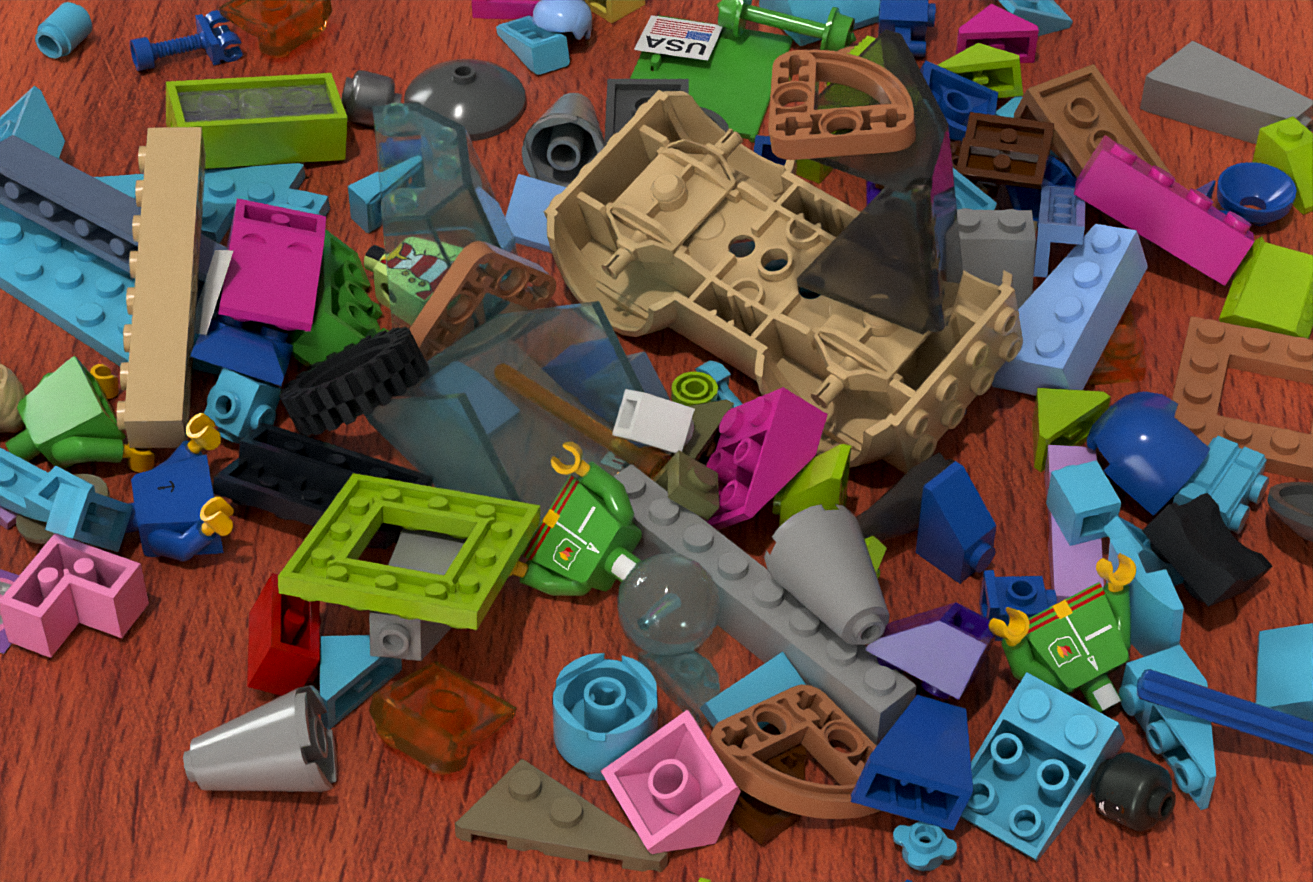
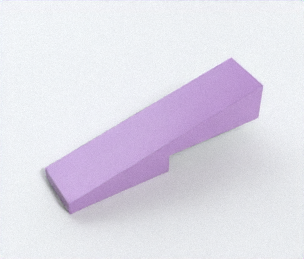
[1044,445,1104,603]

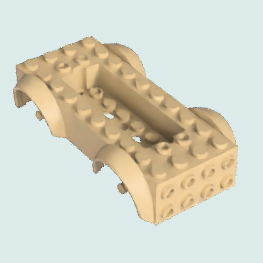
[544,90,1023,475]

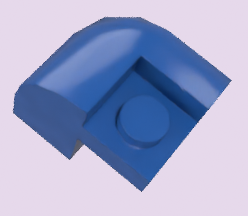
[1086,391,1210,516]

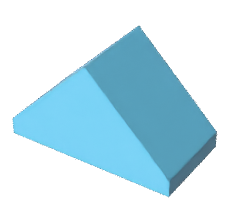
[45,482,133,552]
[320,635,402,730]

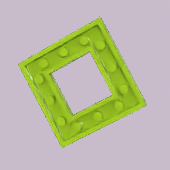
[278,473,541,630]

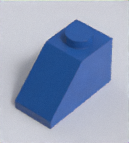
[916,461,997,584]

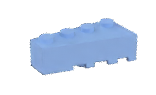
[992,224,1148,396]

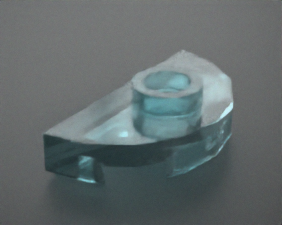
[638,646,720,728]

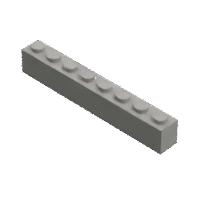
[613,464,916,746]

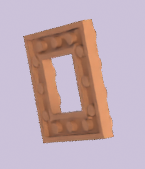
[1172,316,1313,482]

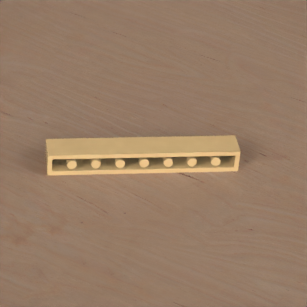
[117,127,206,448]

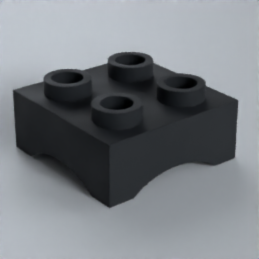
[1142,493,1273,607]

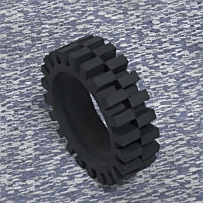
[279,327,429,436]

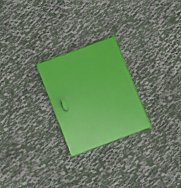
[630,15,793,142]

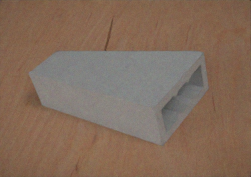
[1140,41,1313,144]
[369,528,467,661]

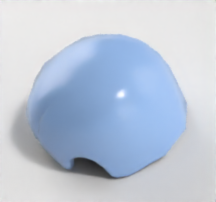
[532,0,593,40]

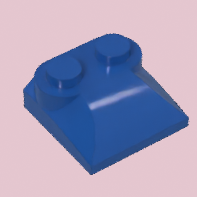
[909,60,998,142]
[190,310,294,386]

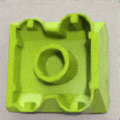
[1219,236,1313,339]

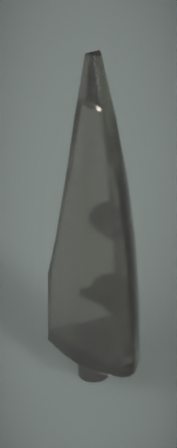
[856,452,955,542]

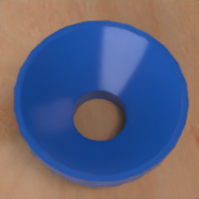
[1217,162,1297,227]

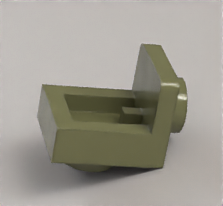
[653,450,719,521]

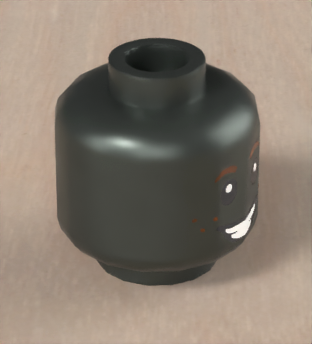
[1091,752,1176,832]

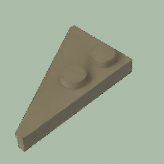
[455,759,668,873]

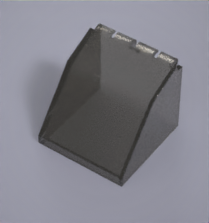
[797,29,963,335]

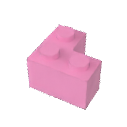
[0,533,149,658]

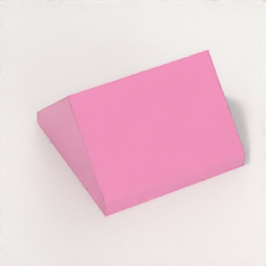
[601,710,741,854]

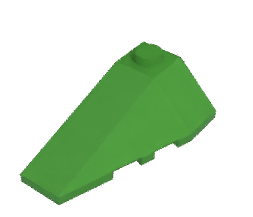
[289,229,389,367]

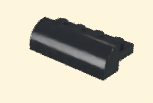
[213,423,433,550]

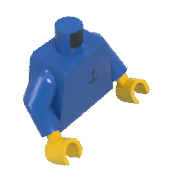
[125,413,234,562]

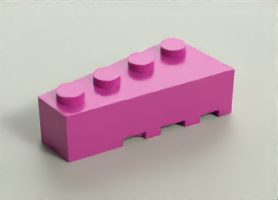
[1074,135,1254,286]

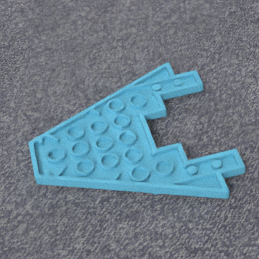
[0,163,330,375]

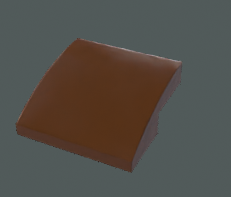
[956,112,1055,190]

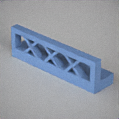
[1033,185,1085,278]

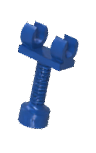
[129,10,243,71]

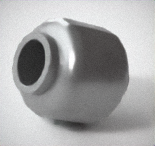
[341,70,402,128]

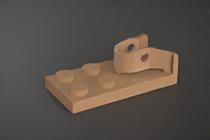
[1014,64,1177,227]

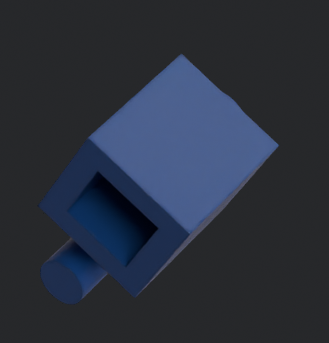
[878,0,936,57]

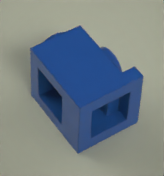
[979,570,1057,641]

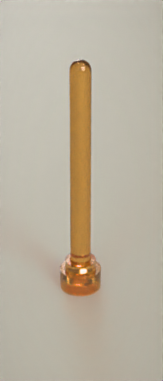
[494,363,672,480]

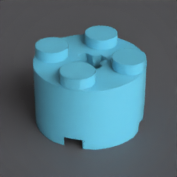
[552,653,658,781]

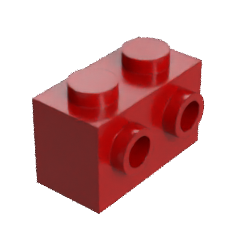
[247,573,321,696]

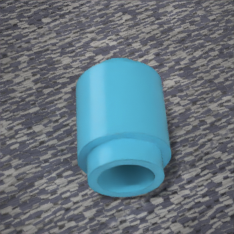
[35,2,92,59]

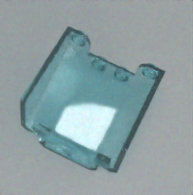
[373,103,517,335]

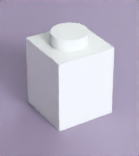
[612,389,695,454]

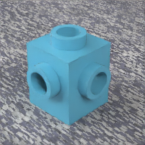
[204,367,282,444]

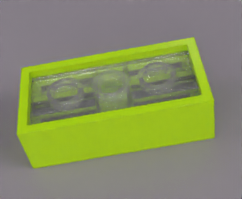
[166,73,348,169]

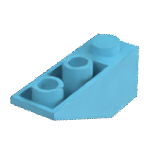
[1119,645,1216,810]

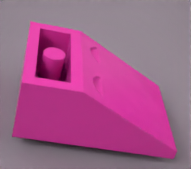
[218,198,326,332]
[698,387,828,530]

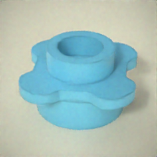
[893,821,957,871]

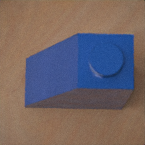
[851,695,973,831]

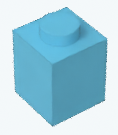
[1046,460,1121,546]

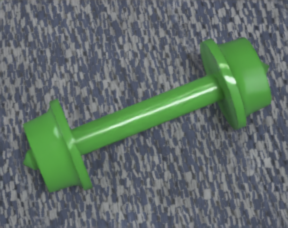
[716,0,857,51]

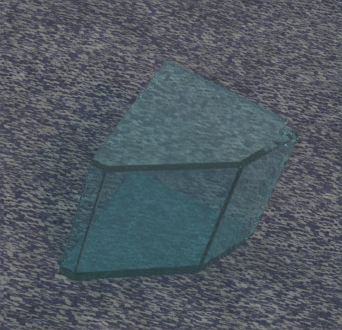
[366,301,664,545]

